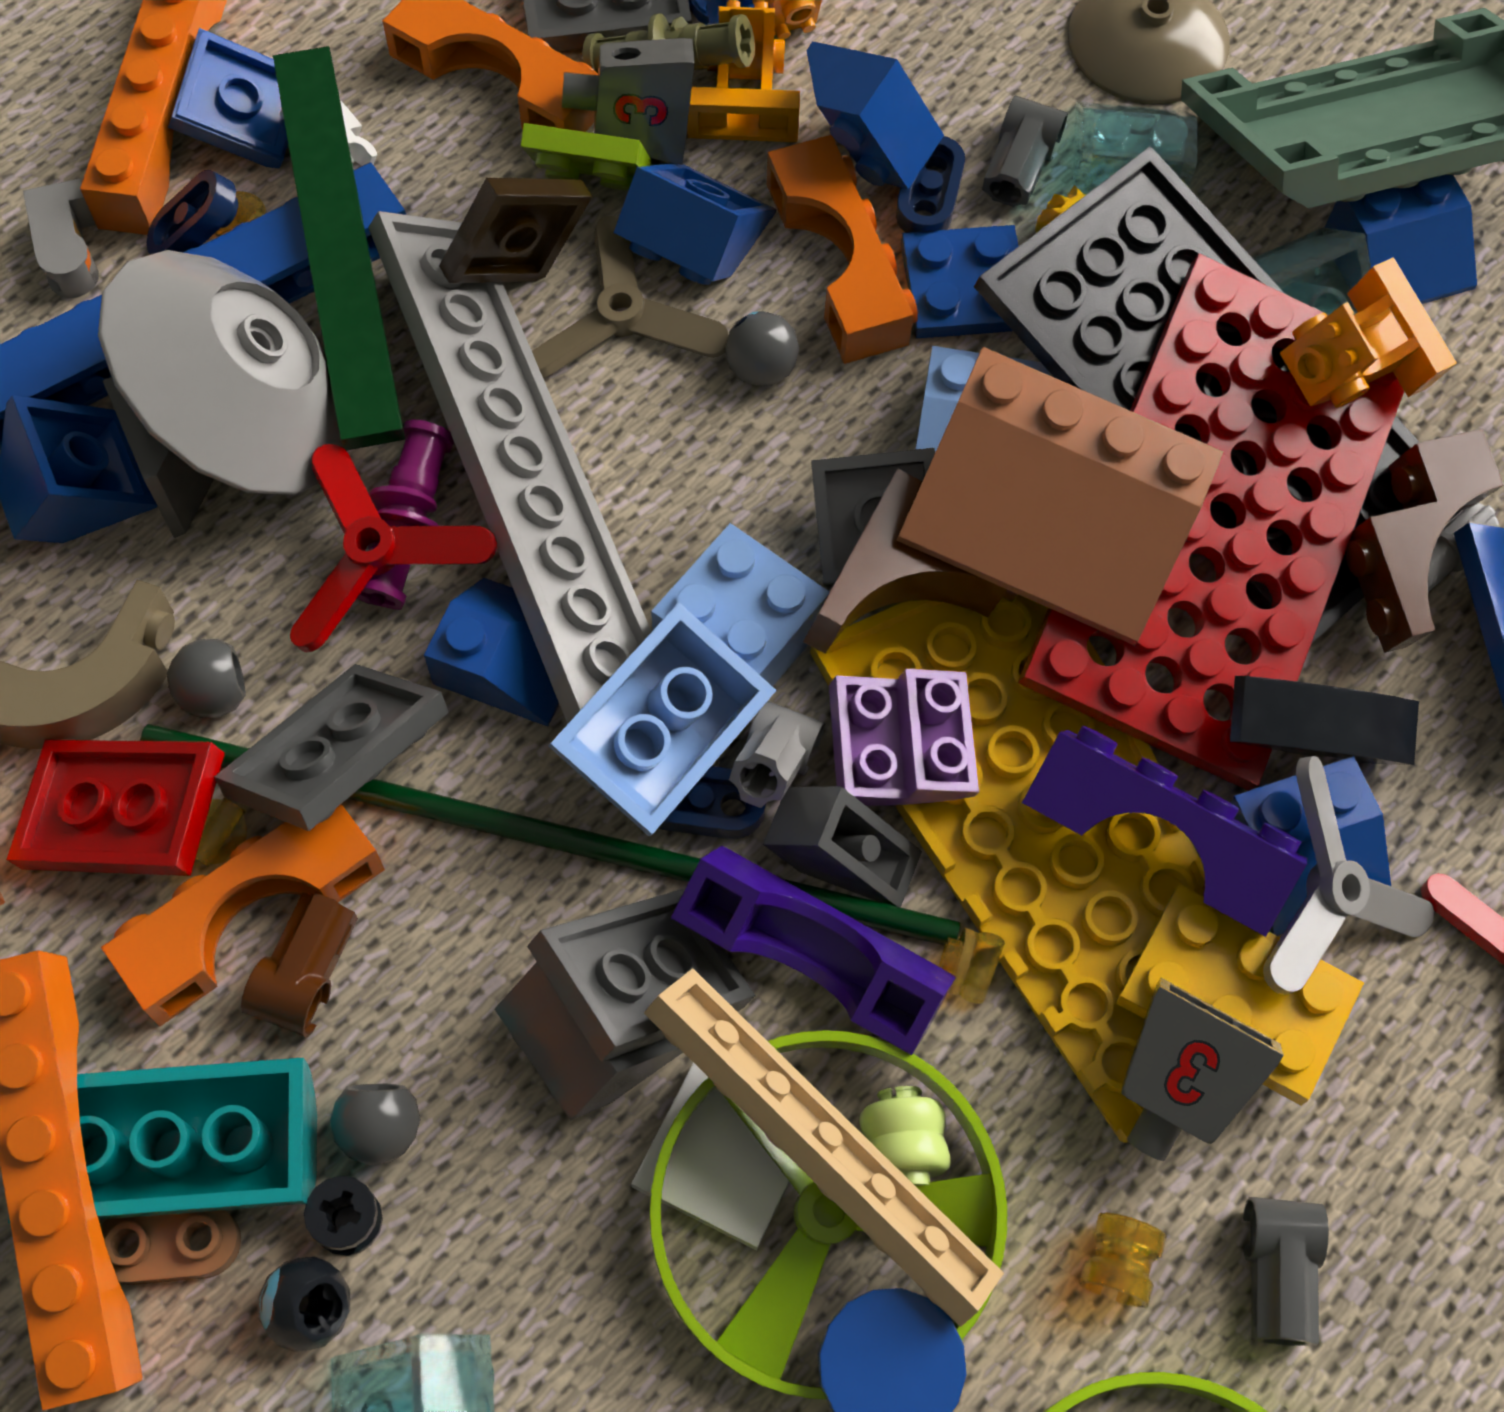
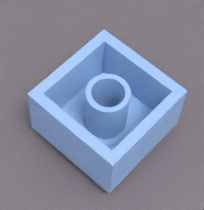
[651,523,830,687]

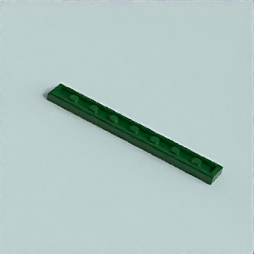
[273,46,405,451]

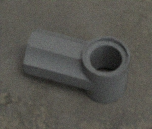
[982,95,1068,207]
[1243,1197,1329,1347]

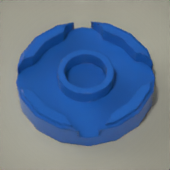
[817,1288,967,1412]

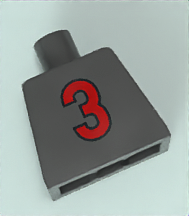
[562,38,694,165]
[1121,978,1284,1161]

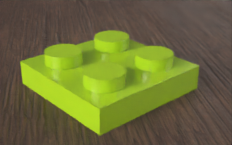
[521,123,653,191]

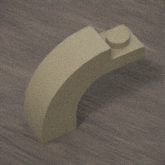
[0,579,175,749]

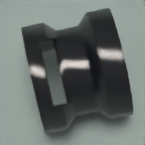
[304,1176,383,1256]

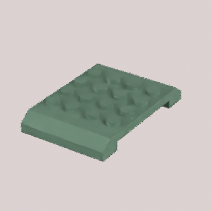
[1181,8,1504,208]

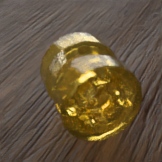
[1078,1212,1167,1308]

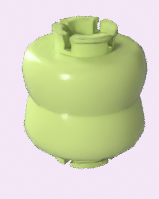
[859,1086,951,1185]

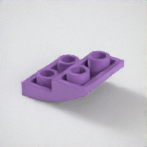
[829,668,979,806]

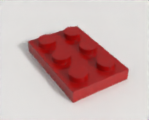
[6,740,225,876]

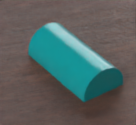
[8,1058,317,1224]

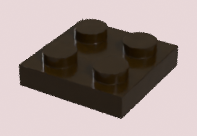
[439,177,593,283]

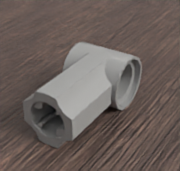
[729,701,825,808]

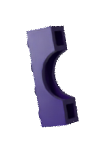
[1022,725,1308,937]
[671,846,956,1055]

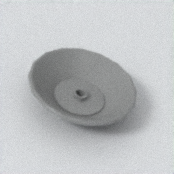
[98,250,343,495]

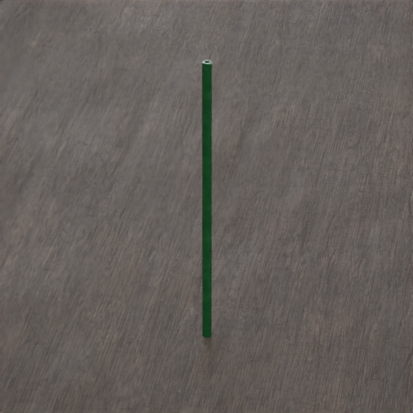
[140,724,961,948]

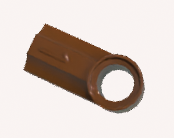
[241,893,358,1037]

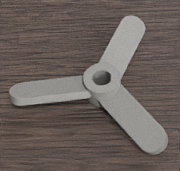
[1263,756,1434,995]

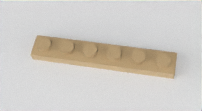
[644,968,1004,1327]

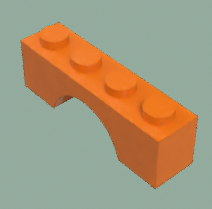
[382,0,598,132]
[766,135,918,364]
[101,804,385,1027]

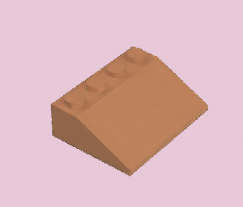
[896,347,1223,646]

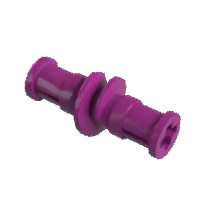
[357,419,454,610]

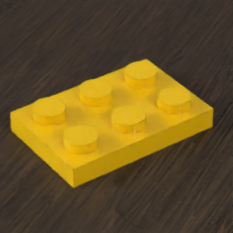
[1115,883,1364,1106]

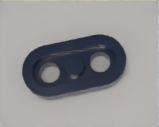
[896,136,965,233]
[146,169,238,255]
[657,766,766,839]

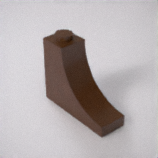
[803,468,1017,654]

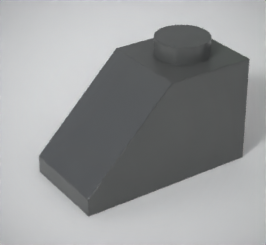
[763,786,922,907]

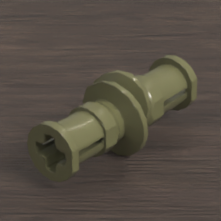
[583,13,755,73]

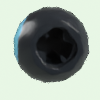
[258,1256,350,1352]

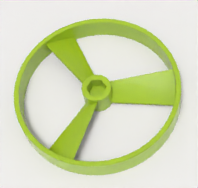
[649,1030,1007,1400]

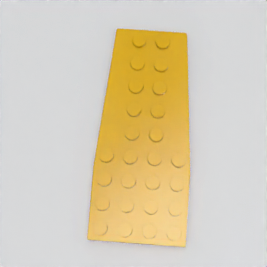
[810,594,1205,1143]

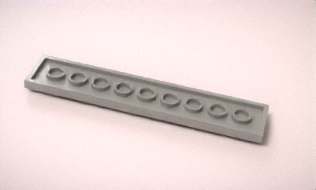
[368,211,652,724]

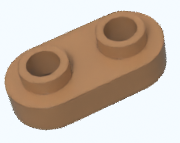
[100,1210,241,1285]

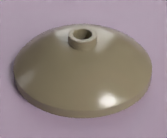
[1068,0,1230,105]

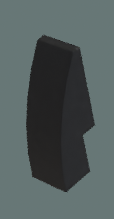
[1230,676,1419,765]

